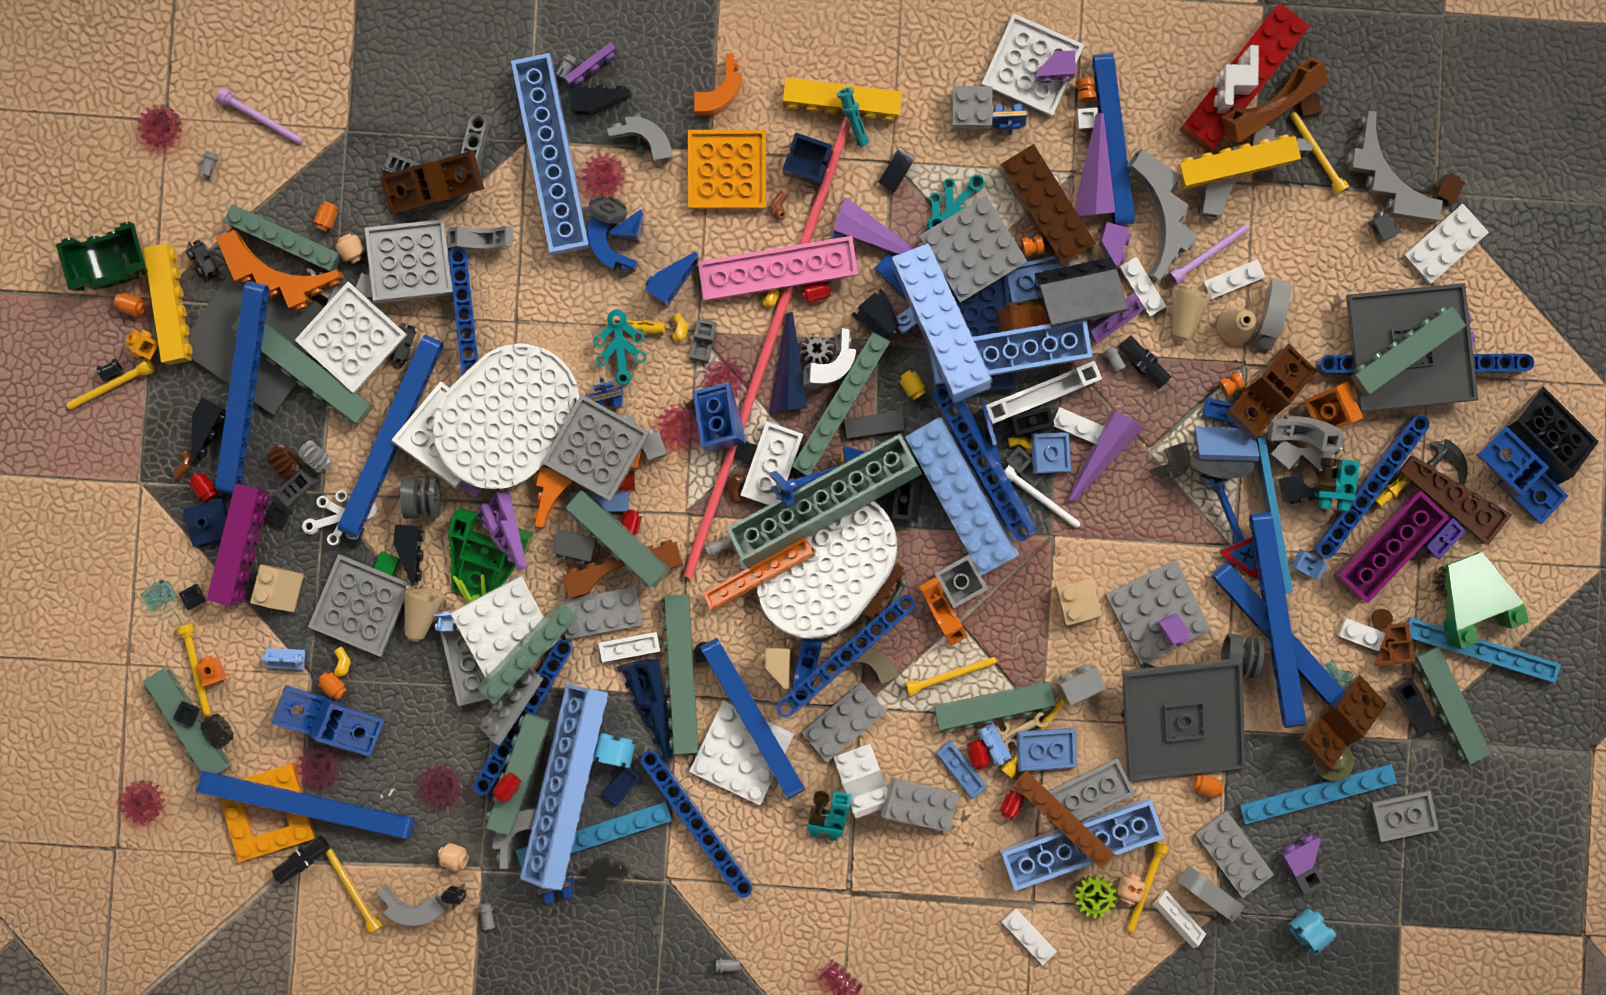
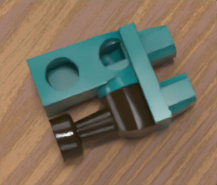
[1315,457,1360,511]
[807,791,851,841]

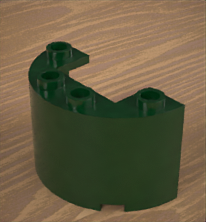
[56,222,148,291]

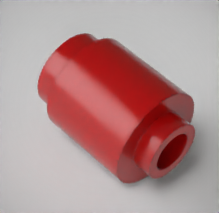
[801,281,831,305]
[189,473,218,503]
[621,509,642,536]
[967,740,990,770]
[493,772,522,803]
[999,790,1025,821]

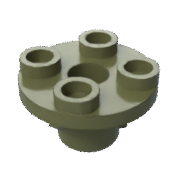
[1313,744,1354,781]

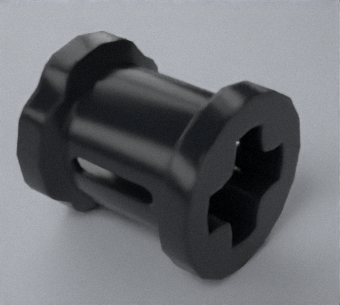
[97,358,124,382]

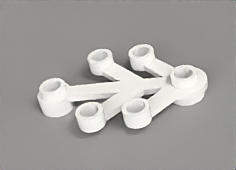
[302,490,377,546]

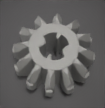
[801,333,833,364]
[298,440,332,473]

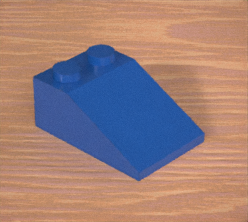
[645,252,700,308]
[693,382,746,452]

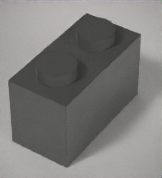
[552,530,597,564]

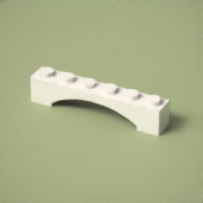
[986,361,1102,425]

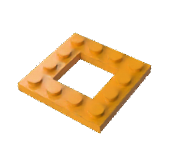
[219,763,316,863]

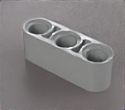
[460,114,489,167]

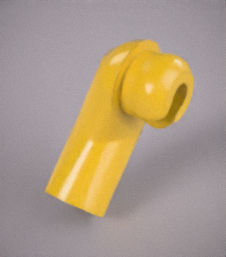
[762,289,780,308]
[671,312,688,342]
[1008,435,1032,454]
[333,646,351,677]

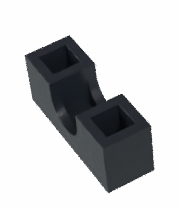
[1278,468,1338,505]

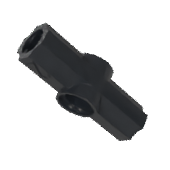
[1118,335,1171,389]
[272,835,331,884]

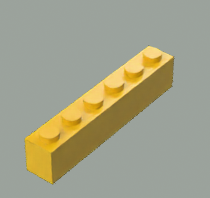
[783,77,902,121]
[1176,135,1301,190]
[144,243,193,365]

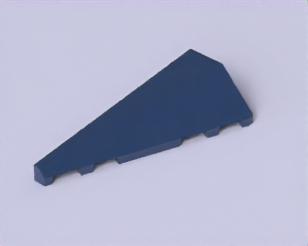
[769,312,807,415]
[617,659,673,760]

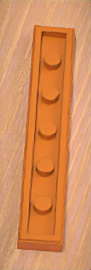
[703,537,815,611]

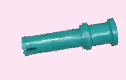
[836,87,869,147]

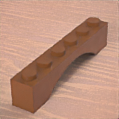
[1222,58,1328,143]
[562,539,683,598]
[1013,770,1116,870]

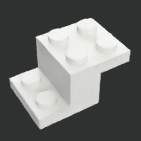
[1214,45,1259,114]
[834,744,888,818]

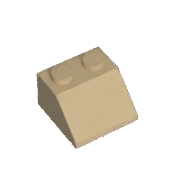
[250,565,304,612]
[1054,577,1102,625]
[762,647,790,689]

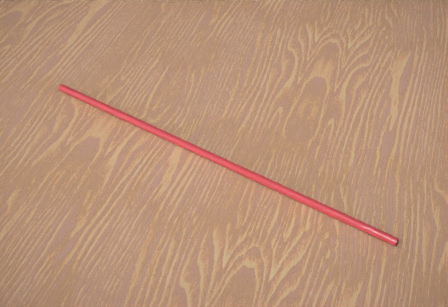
[683,116,851,579]

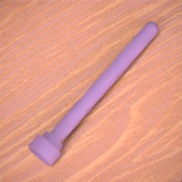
[216,88,302,144]
[1168,225,1249,285]

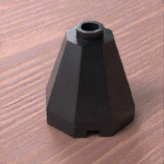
[851,289,899,339]

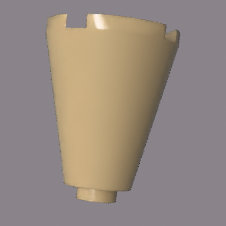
[1172,286,1212,341]
[1216,306,1256,345]
[405,585,445,642]

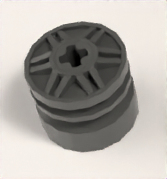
[400,477,442,519]
[1220,633,1264,679]

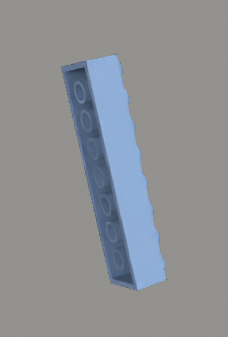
[892,243,991,403]
[928,320,1093,386]
[905,416,1020,575]
[999,797,1165,891]

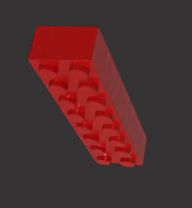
[1179,2,1310,153]

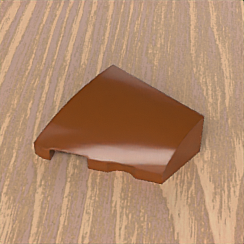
[1375,622,1416,666]

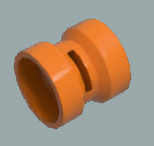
[1075,78,1097,102]
[1021,235,1045,258]
[1218,372,1246,398]

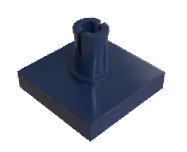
[184,499,228,547]

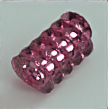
[818,958,863,995]

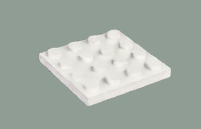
[981,13,1084,117]
[295,282,407,393]
[392,381,462,489]
[450,575,557,678]
[689,700,794,805]

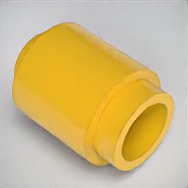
[899,370,926,400]

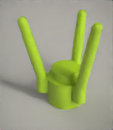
[453,574,486,604]

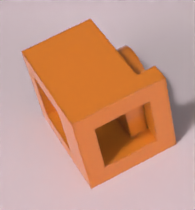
[196,655,227,687]

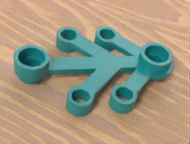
[927,175,985,230]
[593,309,647,386]

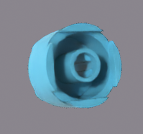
[593,733,635,768]
[1288,909,1336,956]

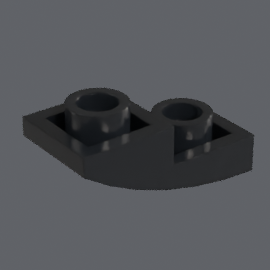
[878,147,916,193]

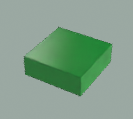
[374,551,400,576]

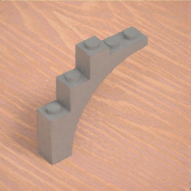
[1346,111,1443,223]
[1199,125,1313,219]
[1126,149,1197,281]

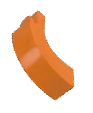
[694,53,742,116]
[919,577,967,646]

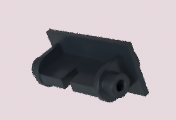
[186,240,218,283]
[389,323,416,365]
[441,883,467,910]

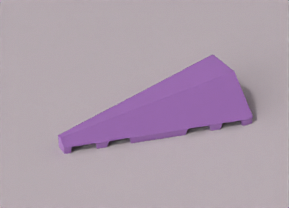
[1075,113,1115,216]
[833,197,914,255]
[1068,411,1144,502]
[476,491,527,571]

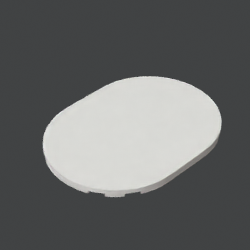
[433,343,580,489]
[757,501,897,639]

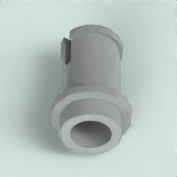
[555,54,577,80]
[199,151,219,177]
[1104,346,1126,372]
[705,537,731,557]
[478,903,495,930]
[716,958,740,974]

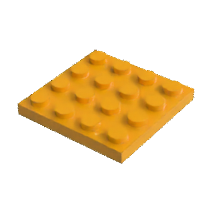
[688,130,766,209]

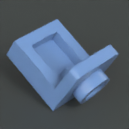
[1291,549,1328,580]

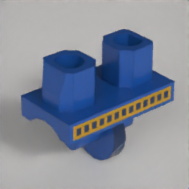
[991,104,1027,135]
[587,378,624,407]
[536,877,574,904]

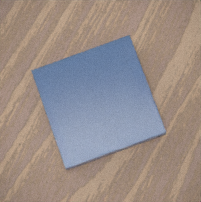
[1031,433,1071,474]

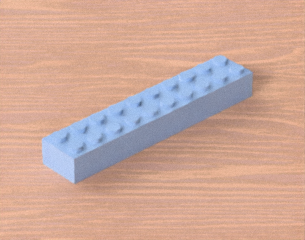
[511,53,591,256]
[520,683,608,890]

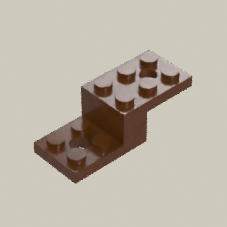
[380,150,485,215]
[1225,344,1317,441]
[828,563,905,639]
[1299,675,1386,772]

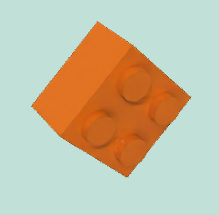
[1304,381,1363,428]

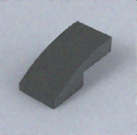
[689,319,717,364]
[1005,446,1048,488]

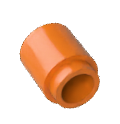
[313,201,338,232]
[113,293,146,317]
[318,672,347,701]
[1193,775,1224,799]

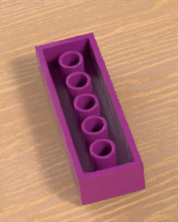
[206,484,270,606]
[1333,490,1449,603]

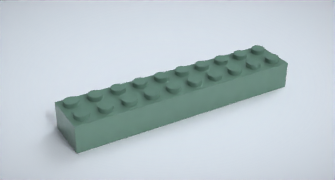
[727,434,922,568]

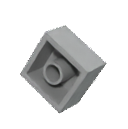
[951,86,993,130]
[933,555,988,608]
[1056,664,1107,706]

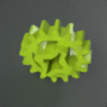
[1074,874,1118,919]

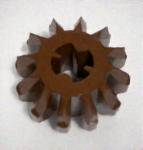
[267,444,300,479]

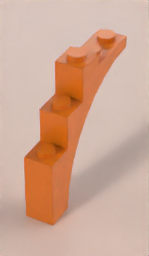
[216,230,345,311]
[533,449,643,528]

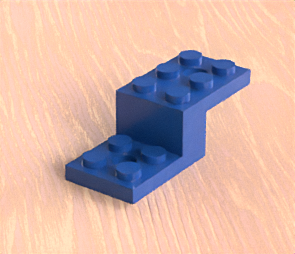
[1476,426,1568,524]
[271,685,385,756]

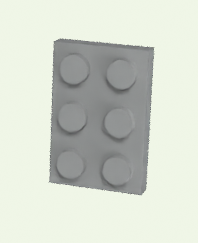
[1370,790,1439,842]

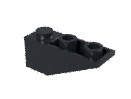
[571,84,632,115]
[191,397,226,461]
[394,525,425,585]
[1388,677,1437,737]

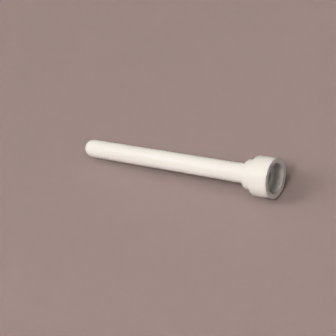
[1004,464,1080,528]

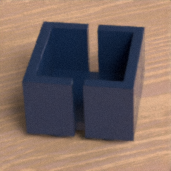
[782,132,833,186]

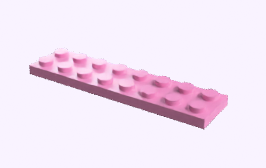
[698,236,858,301]

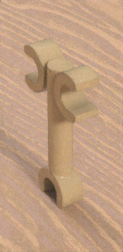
[996,712,1049,751]

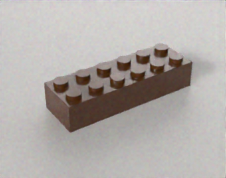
[998,144,1096,267]

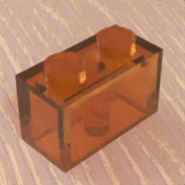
[999,301,1045,332]

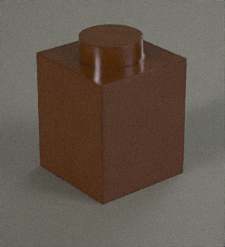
[1432,174,1465,207]

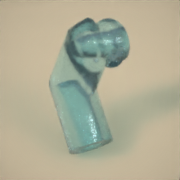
[1324,660,1353,683]

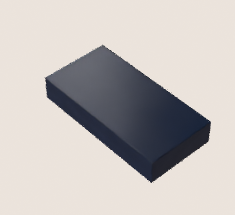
[602,766,642,807]

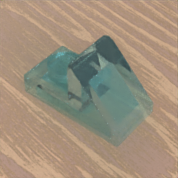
[141,579,177,611]

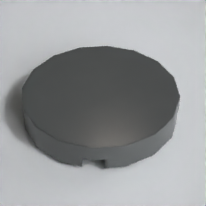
[588,195,627,224]

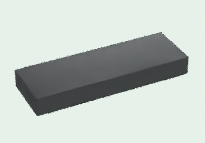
[844,410,905,439]

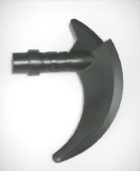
[1427,439,1468,485]

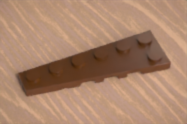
[1399,456,1512,545]

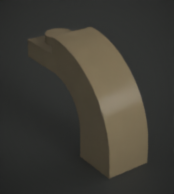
[830,645,899,684]

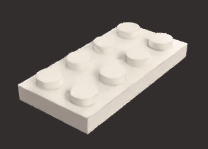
[1403,203,1489,285]
[741,421,803,505]

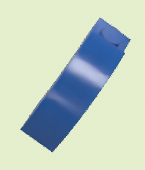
[588,215,638,272]
[792,638,823,706]

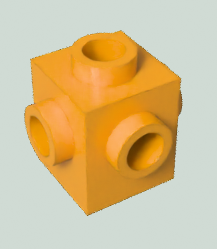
[125,329,158,360]

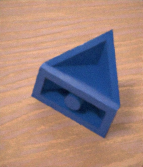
[609,209,645,242]

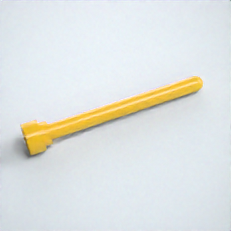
[1290,112,1350,195]
[66,358,154,409]
[177,623,211,717]
[905,657,997,697]
[1000,699,1065,778]
[1127,841,1170,933]
[325,849,382,934]

